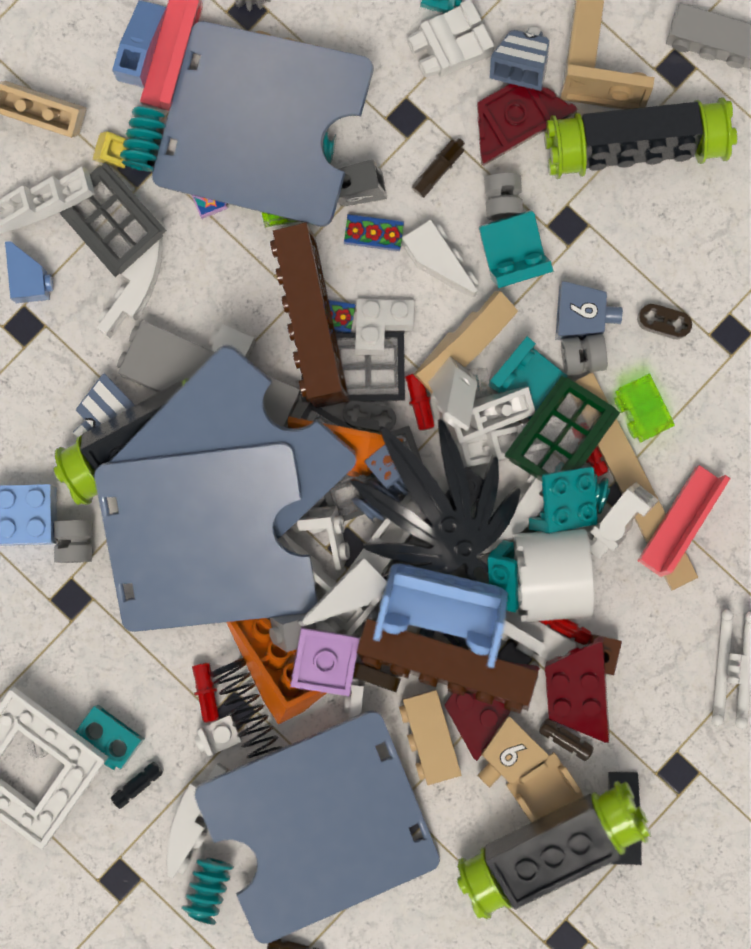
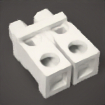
[407,0,494,78]
[589,482,659,559]

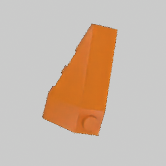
[226,618,326,725]

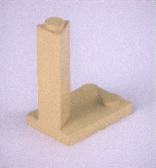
[560,0,655,110]

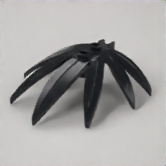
[350,419,521,581]

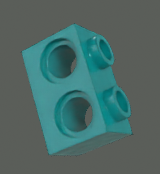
[75,705,145,770]

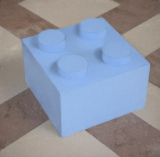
[0,484,57,546]

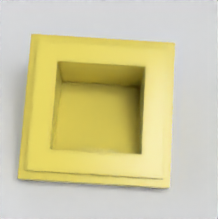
[93,131,127,168]

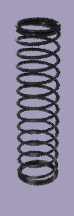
[210,658,283,758]

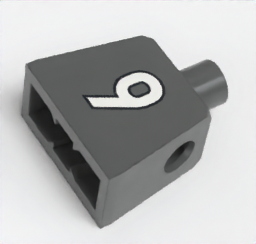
[338,159,387,206]

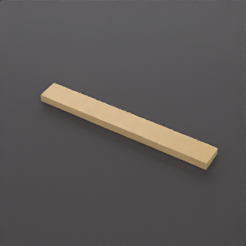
[570,372,698,591]

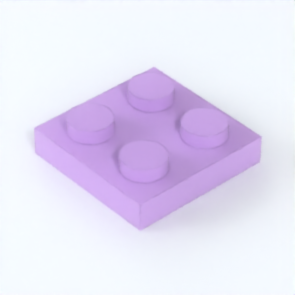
[290,627,360,696]

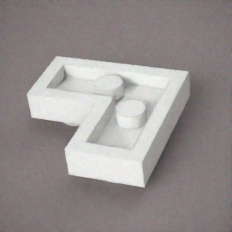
[355,299,414,356]

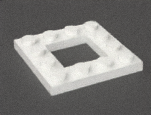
[0,687,108,850]

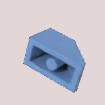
[5,241,53,304]

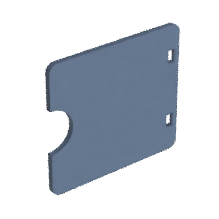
[152,21,374,227]
[108,345,356,539]
[94,442,317,632]
[194,711,440,944]

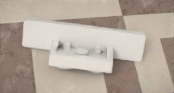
[501,611,576,661]

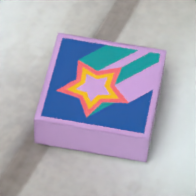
[192,195,228,219]

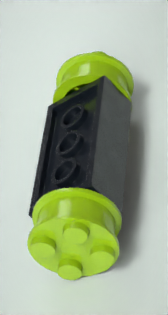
[544,97,737,179]
[54,378,189,505]
[457,781,651,920]

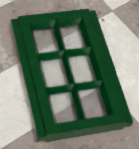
[504,376,620,482]

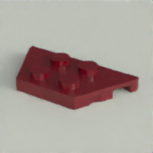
[477,84,578,166]
[545,637,610,743]
[444,661,540,761]

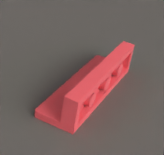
[140,0,203,111]
[637,465,730,577]

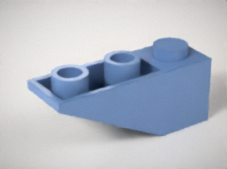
[112,0,167,88]

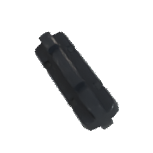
[111,762,163,809]

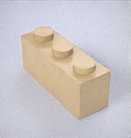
[0,81,87,138]
[399,689,462,785]

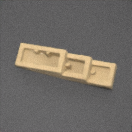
[414,291,518,394]

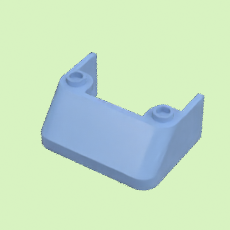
[374,564,508,668]

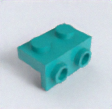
[488,540,519,613]

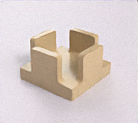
[506,752,584,823]

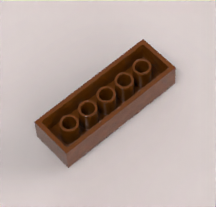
[270,223,350,409]
[356,619,539,714]

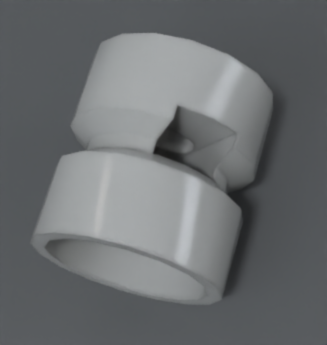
[484,173,523,221]
[561,333,608,376]
[54,520,92,563]

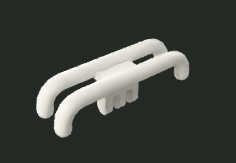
[712,609,751,729]

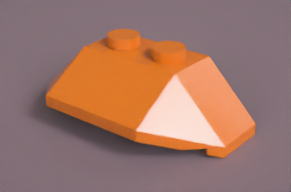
[288,417,403,477]

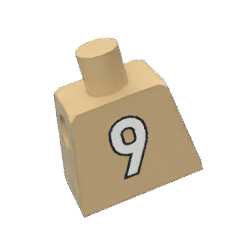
[477,716,549,788]

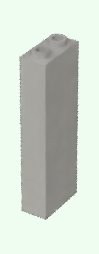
[117,320,301,428]

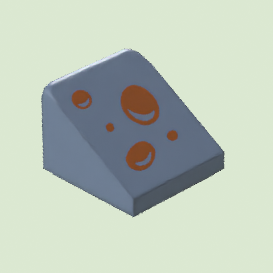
[365,445,401,490]

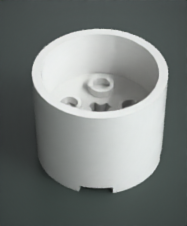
[513,529,594,622]

